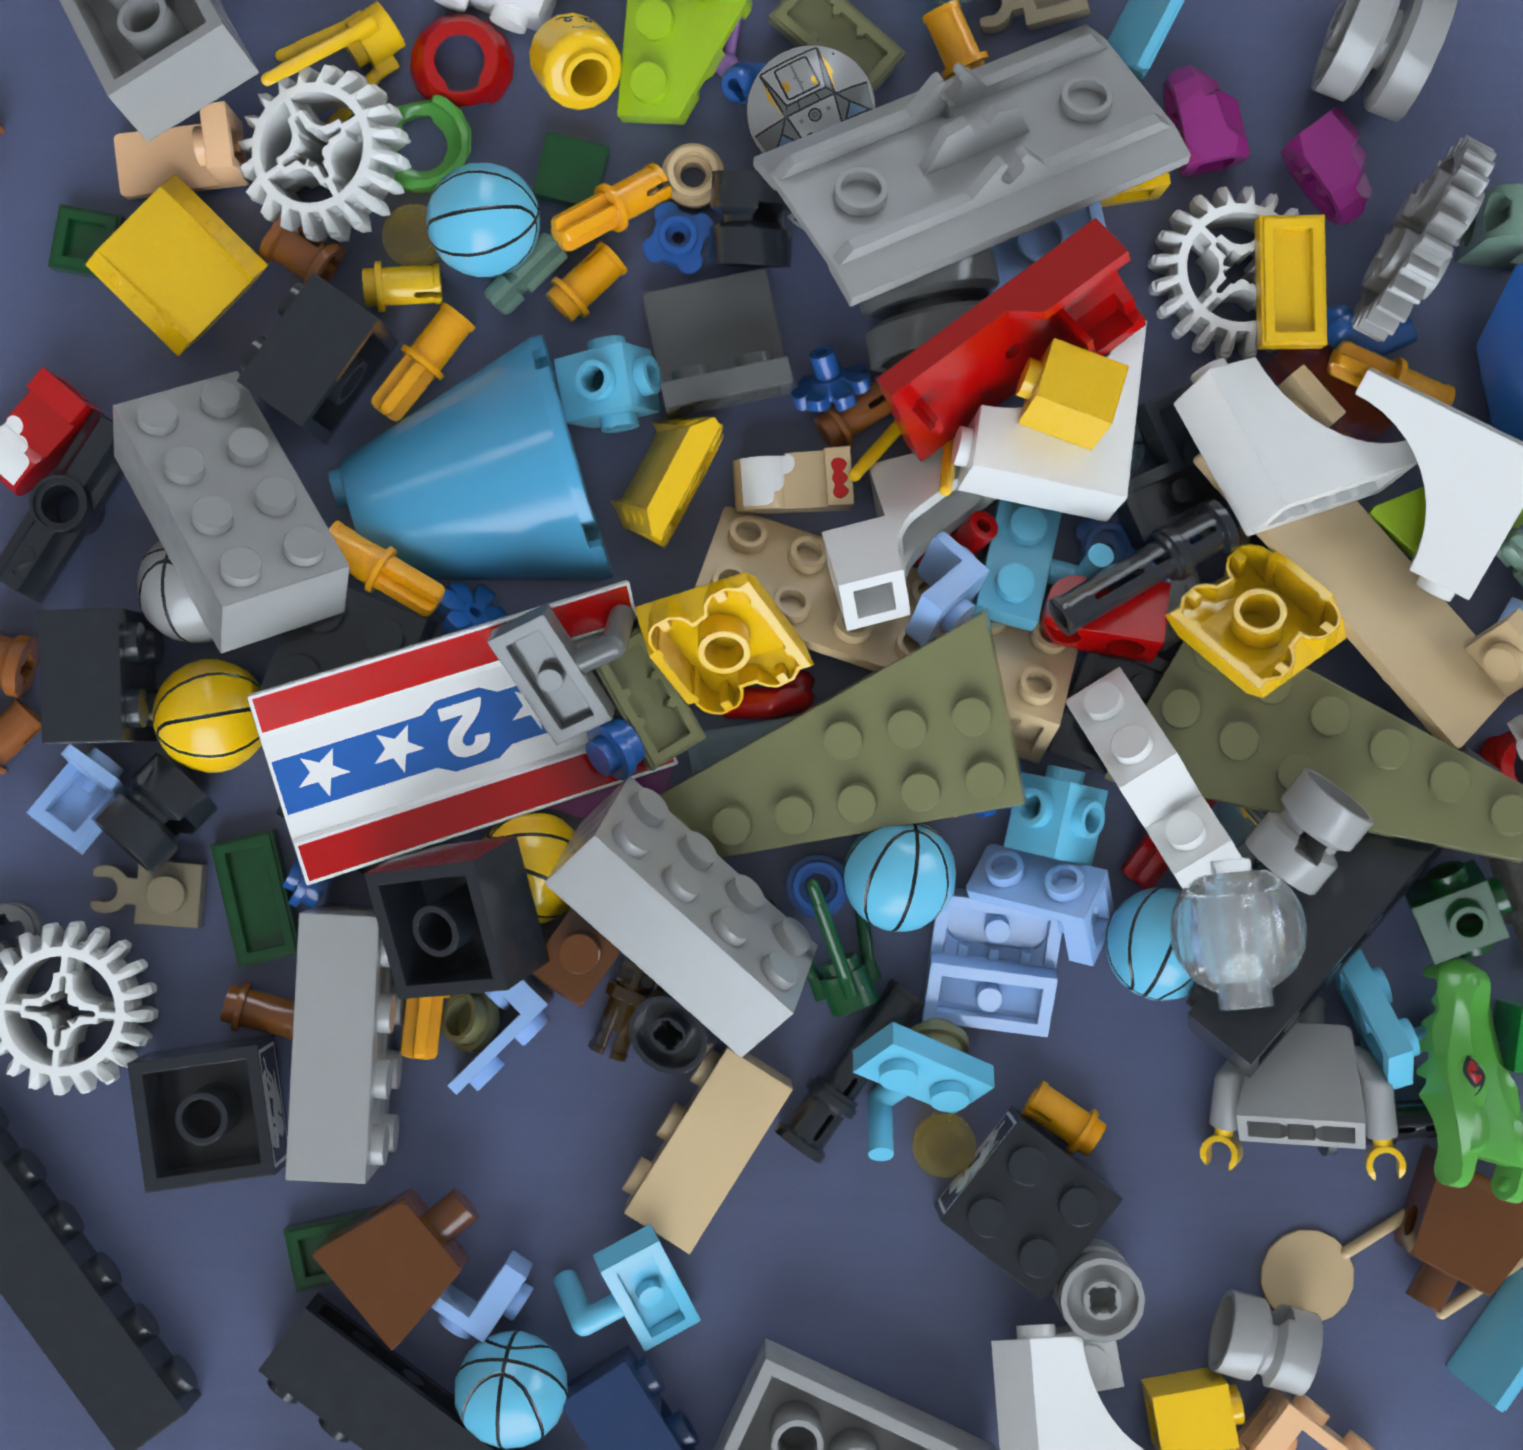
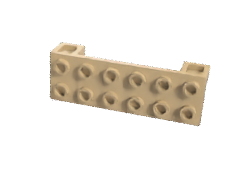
[1193,364,1523,749]
[695,506,1078,764]

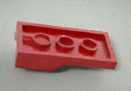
[876,218,1146,462]

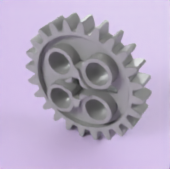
[1351,135,1497,342]

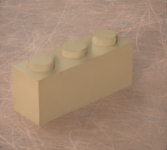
[622,1044,793,1254]

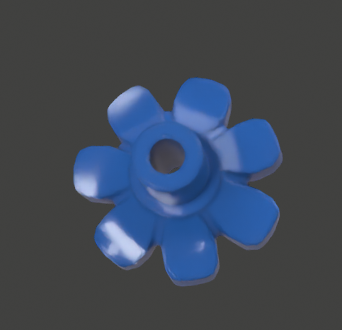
[791,346,872,412]
[435,581,508,635]

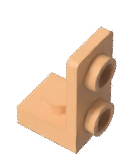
[114,101,250,200]
[1231,1389,1376,1450]

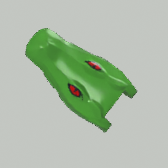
[1416,957,1523,1204]

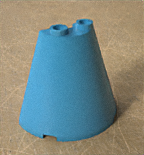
[328,334,614,580]

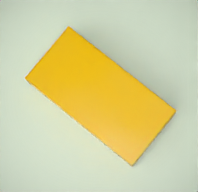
[1255,215,1327,350]

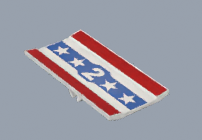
[247,580,678,886]

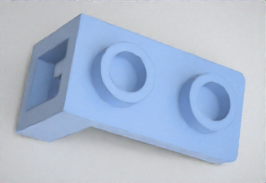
[966,844,1115,966]
[447,975,554,1095]

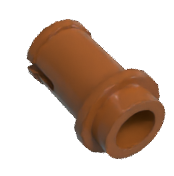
[813,376,892,447]
[0,698,41,775]
[220,981,295,1041]

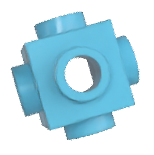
[554,335,662,433]
[1004,765,1108,866]

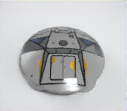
[747,45,875,153]

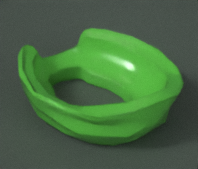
[387,95,471,193]

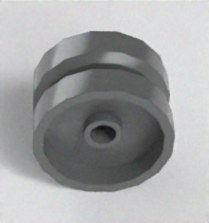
[859,248,1000,372]

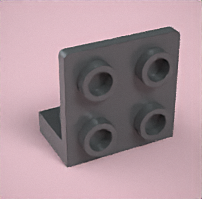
[643,269,793,420]

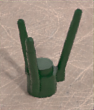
[767,879,882,1016]

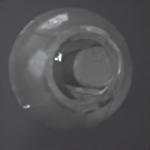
[1170,858,1307,1010]

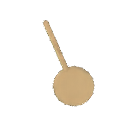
[1260,1209,1405,1321]

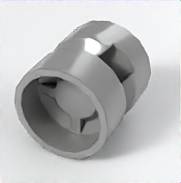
[1245,768,1374,895]
[1051,1238,1145,1343]
[1207,1289,1323,1396]

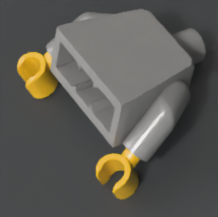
[1200,997,1407,1181]

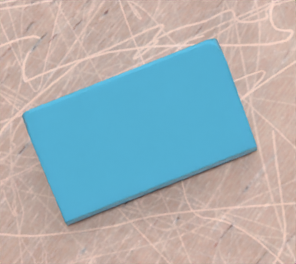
[1108,0,1185,82]
[1446,1269,1523,1413]

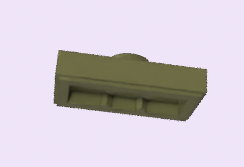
[768,0,906,93]
[592,626,707,770]

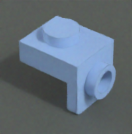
[905,531,990,645]
[26,744,130,855]
[431,1250,534,1343]

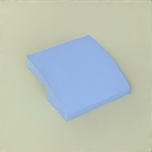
[921,887,1062,1037]

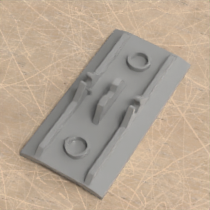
[753,24,1191,307]

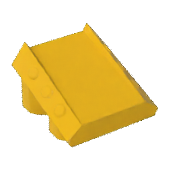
[85,174,269,357]
[610,417,724,548]
[1165,544,1347,698]
[634,572,814,715]

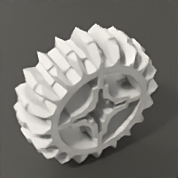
[237,64,412,242]
[1148,186,1299,360]
[0,921,159,1095]

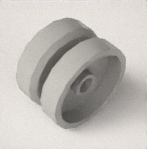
[1311,0,1458,122]

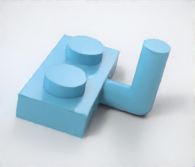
[972,499,1114,632]
[1335,948,1427,1090]
[853,1022,995,1161]
[554,1224,701,1351]

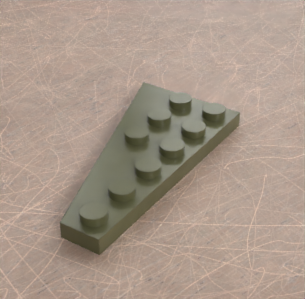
[658,608,1026,858]
[1104,641,1523,863]

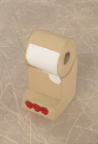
[732,446,854,514]

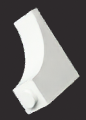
[951,320,1147,522]
[1173,357,1418,537]
[1355,367,1523,602]
[991,1324,1144,1450]

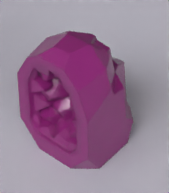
[1163,65,1250,178]
[1280,107,1372,225]

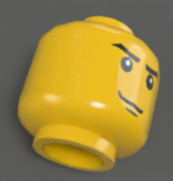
[529,12,622,110]

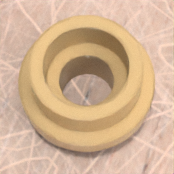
[662,143,724,209]

